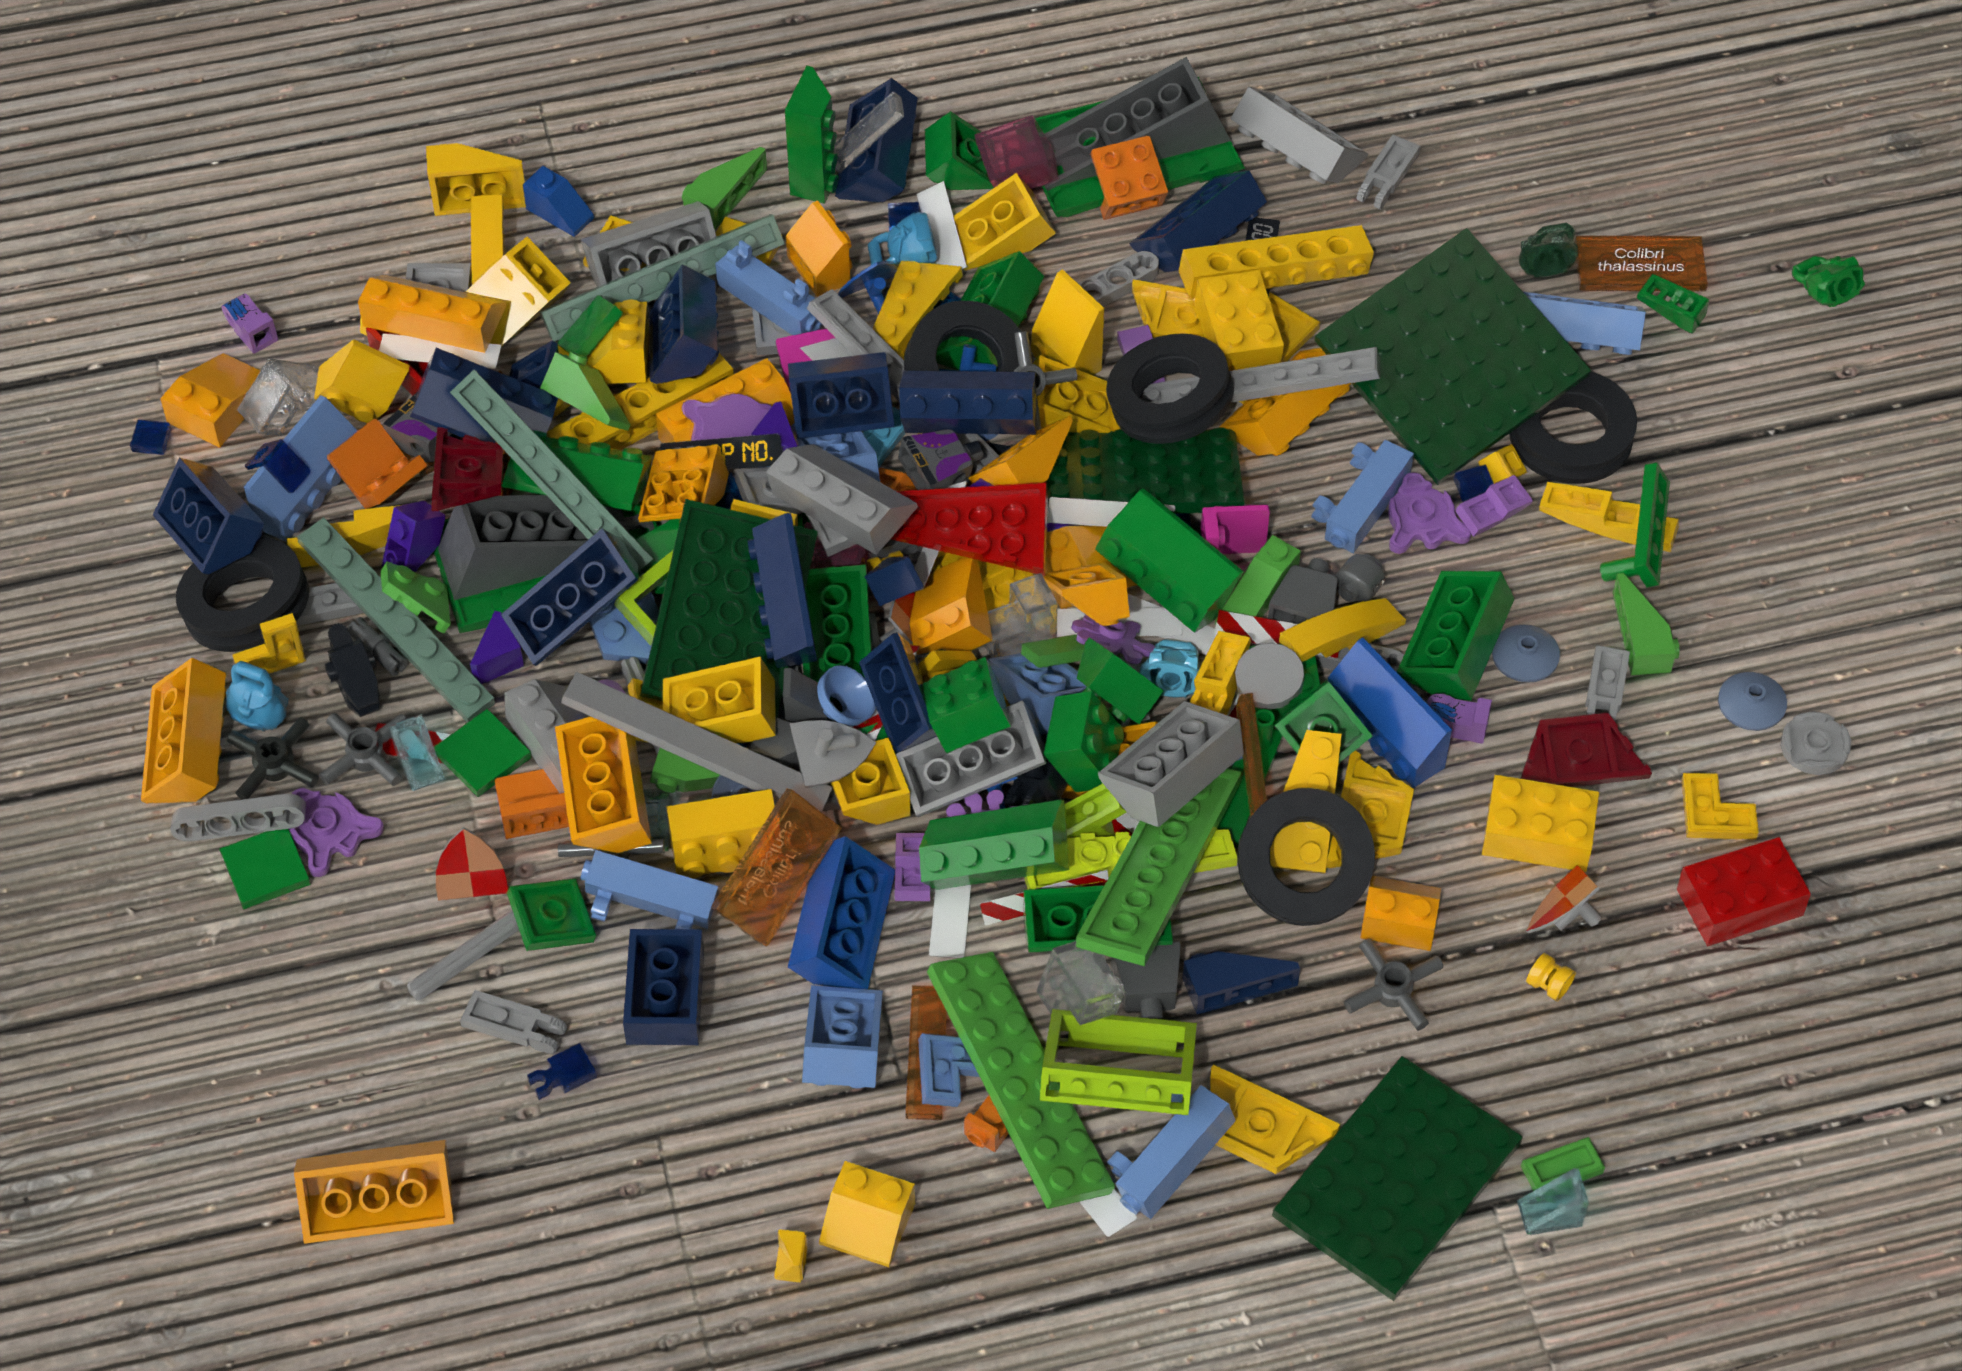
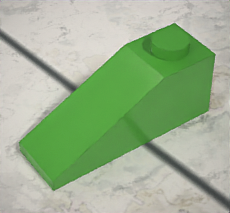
[682,147,767,230]
[540,351,631,431]
[1215,535,1301,625]
[1613,573,1679,675]
[650,748,720,793]

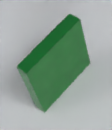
[558,295,623,357]
[433,709,532,797]
[220,829,311,910]
[507,878,596,951]

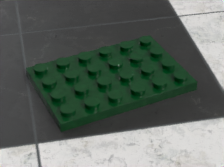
[1044,427,1245,514]
[640,499,818,718]
[1272,1056,1523,1301]

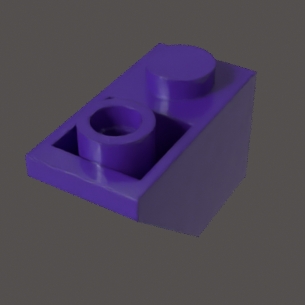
[382,501,446,572]

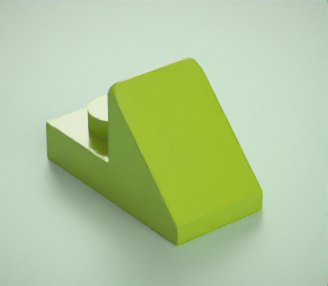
[1064,783,1127,838]

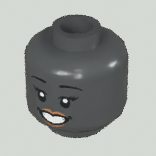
[1336,554,1385,603]

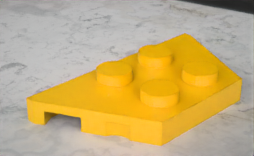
[1132,279,1205,338]
[1326,750,1414,868]
[1210,1064,1340,1174]

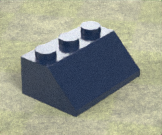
[859,633,937,754]

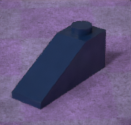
[1182,951,1300,1014]

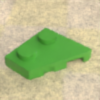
[381,561,451,633]

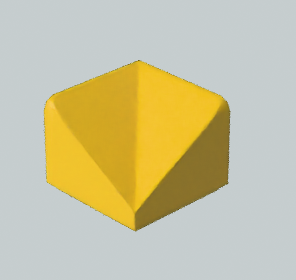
[1478,444,1527,485]
[774,1229,808,1283]

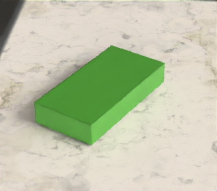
[1021,635,1084,668]
[1521,1137,1605,1197]

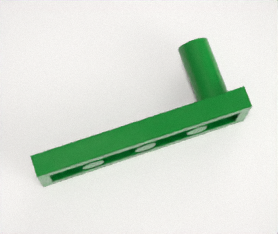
[1600,462,1670,588]
[1216,709,1283,849]

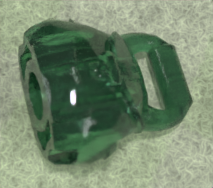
[1518,222,1578,278]

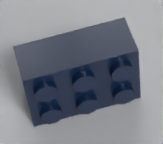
[788,352,895,439]
[623,929,704,1045]

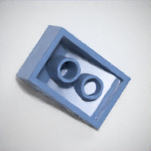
[792,430,880,482]
[988,653,1086,736]
[802,985,883,1088]

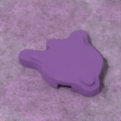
[682,394,772,441]
[1388,473,1471,554]
[289,788,384,877]

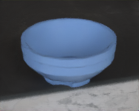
[817,665,875,726]

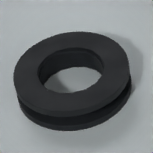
[904,301,1021,372]
[1106,334,1234,444]
[1509,372,1637,484]
[176,537,309,652]
[1237,788,1375,926]

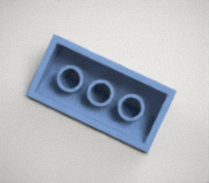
[1523,291,1646,355]
[244,395,358,542]

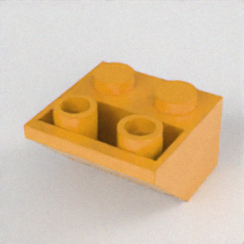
[786,200,853,297]

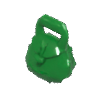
[1792,256,1865,307]

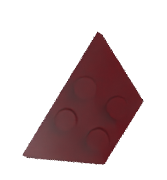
[432,427,503,511]
[1520,713,1652,787]

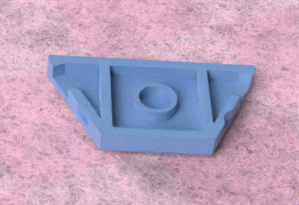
[589,572,659,664]

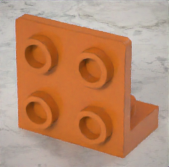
[1090,136,1168,220]
[327,419,427,509]
[494,769,569,839]

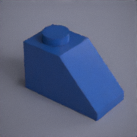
[523,166,594,237]

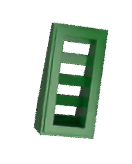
[1637,274,1709,334]

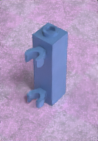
[715,240,822,335]
[1311,440,1414,554]
[580,850,718,929]
[1107,1085,1236,1219]

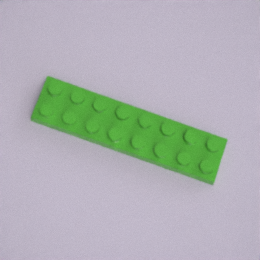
[1076,769,1242,966]
[927,952,1115,1209]

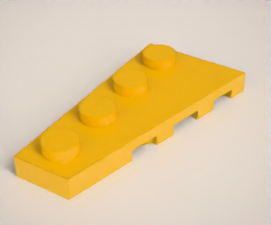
[872,261,963,355]
[1270,730,1342,874]

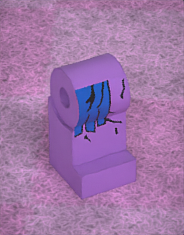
[221,293,278,354]
[1427,694,1492,744]

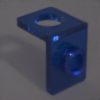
[245,439,310,493]

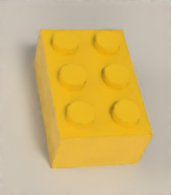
[1194,270,1284,371]
[1481,774,1599,872]
[666,789,781,879]

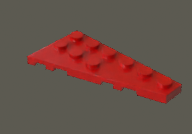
[891,483,1048,576]

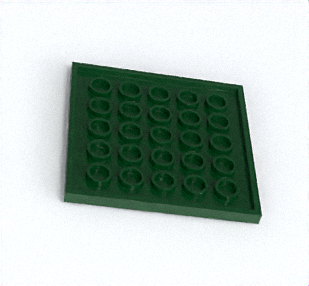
[1314,228,1591,485]

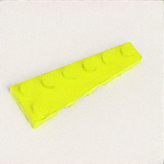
[1024,829,1237,890]

